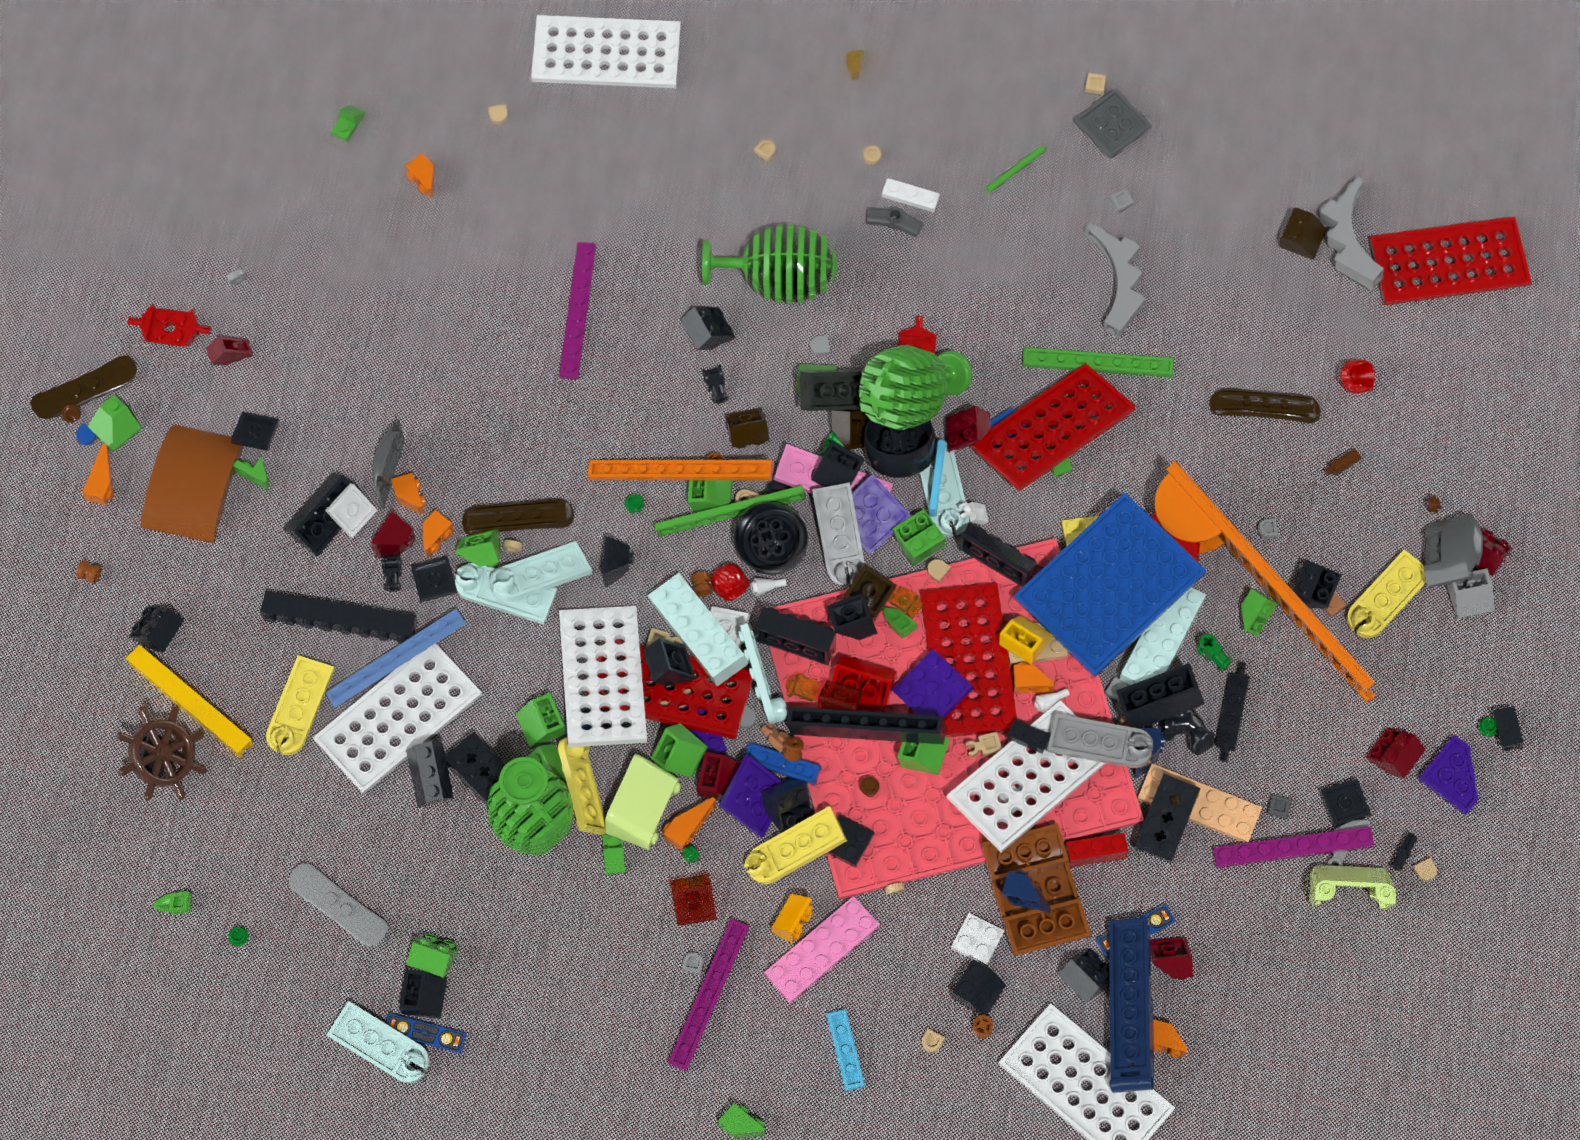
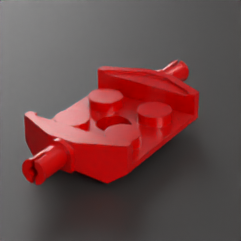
[127,305,211,347]
[898,316,937,354]

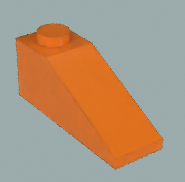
[82,443,114,506]
[662,797,716,850]

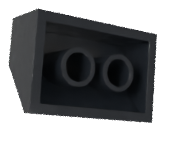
[406,741,454,808]

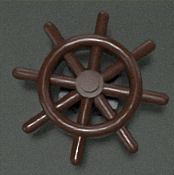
[116,706,207,801]

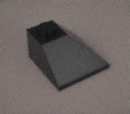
[602,537,634,587]
[827,593,878,640]

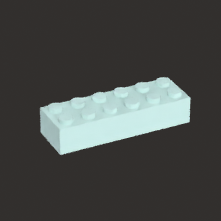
[648,573,748,686]
[1120,587,1206,686]

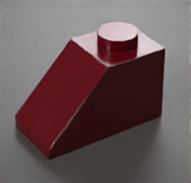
[206,336,253,365]

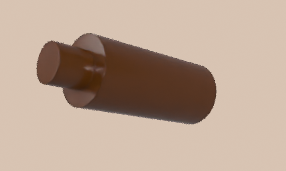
[1324,449,1361,476]

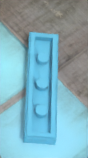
[929,440,946,517]
[826,1009,865,1092]

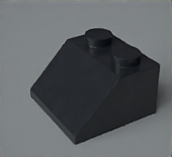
[643,638,695,686]
[951,959,1006,1016]

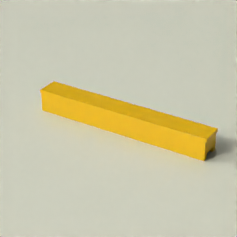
[126,645,253,759]

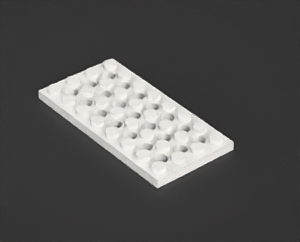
[531,15,681,88]
[559,606,647,747]
[313,643,483,795]
[947,700,1107,853]
[998,1003,1175,1140]

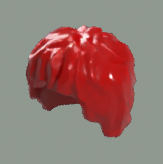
[1340,359,1375,394]
[711,563,750,601]

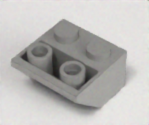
[1446,569,1495,620]

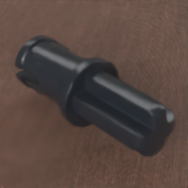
[1390,833,1417,872]

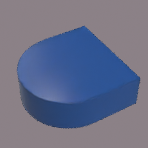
[76,423,97,446]

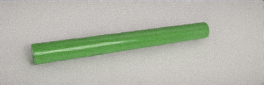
[986,145,1046,193]

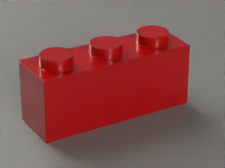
[1065,833,1129,868]

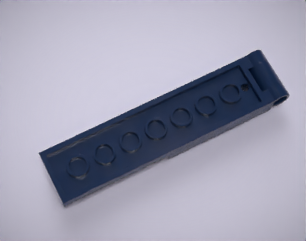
[1109,917,1154,1093]

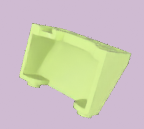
[605,754,682,850]
[1309,865,1396,909]

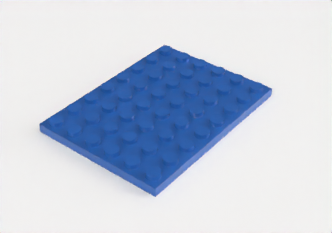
[1014,493,1207,677]

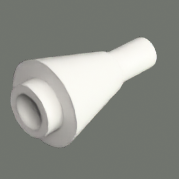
[750,578,786,596]
[1034,688,1070,713]

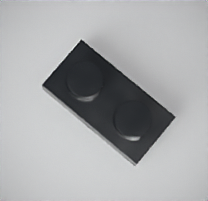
[1007,719,1051,754]

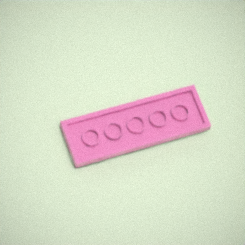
[773,444,893,494]
[764,896,880,1004]

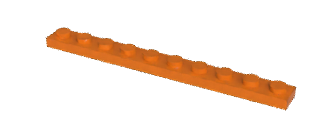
[587,460,774,480]

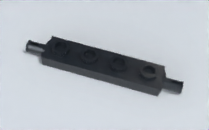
[1216,662,1250,762]

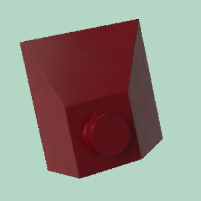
[371,512,415,558]
[1150,937,1193,980]

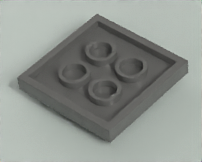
[1074,88,1152,159]

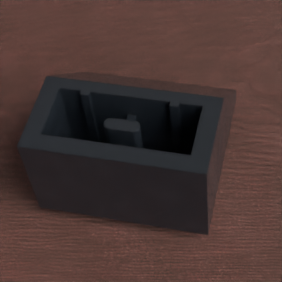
[681,306,735,350]
[811,441,865,487]
[1293,560,1342,609]
[129,605,184,652]
[761,778,812,832]
[1058,948,1110,1003]
[399,969,447,1019]

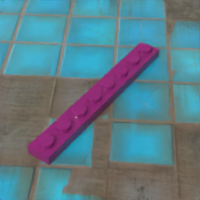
[559,242,597,380]
[1213,826,1374,869]
[668,919,749,1072]

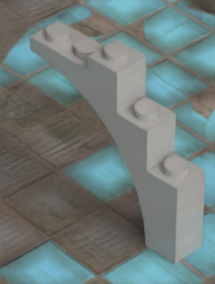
[1319,177,1384,291]
[1085,222,1145,339]

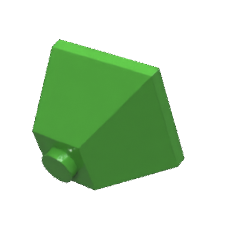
[88,395,142,452]
[456,529,501,567]

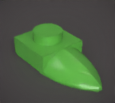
[884,607,917,639]
[152,891,192,915]

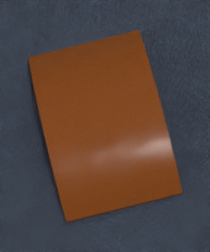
[140,425,244,543]
[982,823,1092,956]

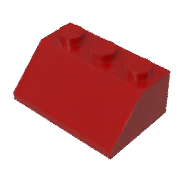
[828,655,897,713]

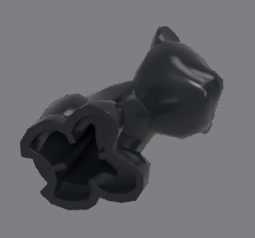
[1164,709,1215,755]

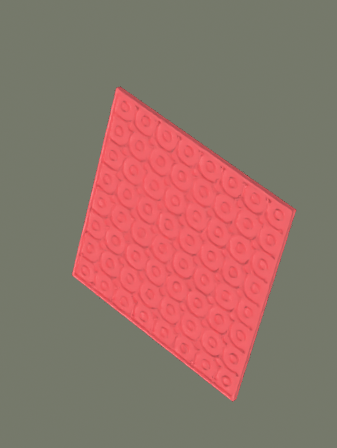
[760,538,1144,900]

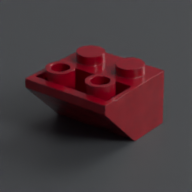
[946,406,991,453]
[1475,528,1513,577]
[1366,728,1426,779]
[697,752,741,800]

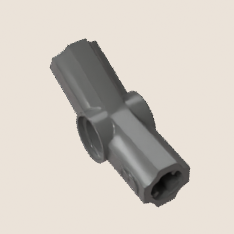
[867,206,923,237]

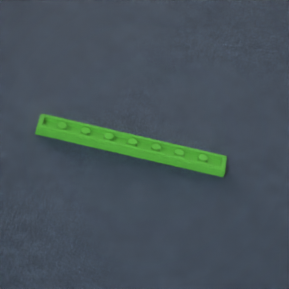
[1023,347,1174,378]
[654,485,806,537]

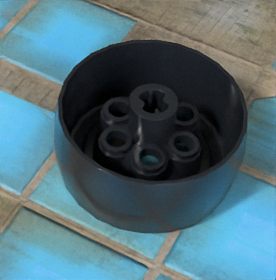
[864,420,936,478]
[734,502,809,575]

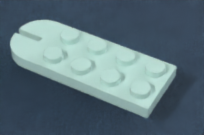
[919,442,969,538]
[490,541,592,602]
[455,563,558,625]
[738,623,788,724]
[327,1001,430,1083]

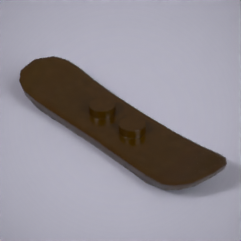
[30,356,136,419]
[1209,388,1321,423]
[462,499,574,535]

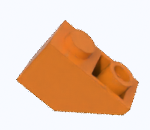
[405,153,435,198]
[391,473,426,514]
[422,510,454,557]
[1153,1019,1187,1058]

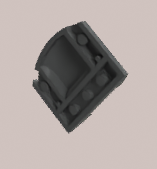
[372,422,405,509]
[1424,513,1483,588]

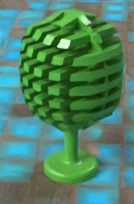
[702,223,838,304]
[859,345,972,431]
[487,757,573,856]

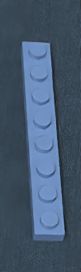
[325,609,466,708]

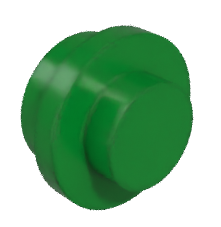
[625,494,644,513]
[1479,718,1498,737]
[681,845,700,864]
[228,927,249,947]

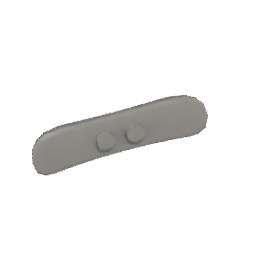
[289,864,388,946]

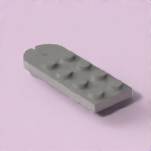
[812,483,865,585]
[1047,713,1153,768]

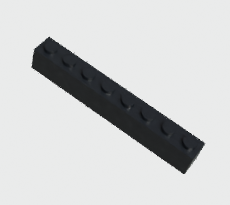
[260,591,418,644]
[786,707,947,745]

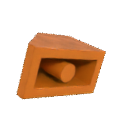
[1013,662,1054,693]

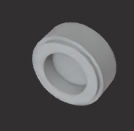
[227,269,247,285]

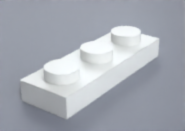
[882,178,940,212]

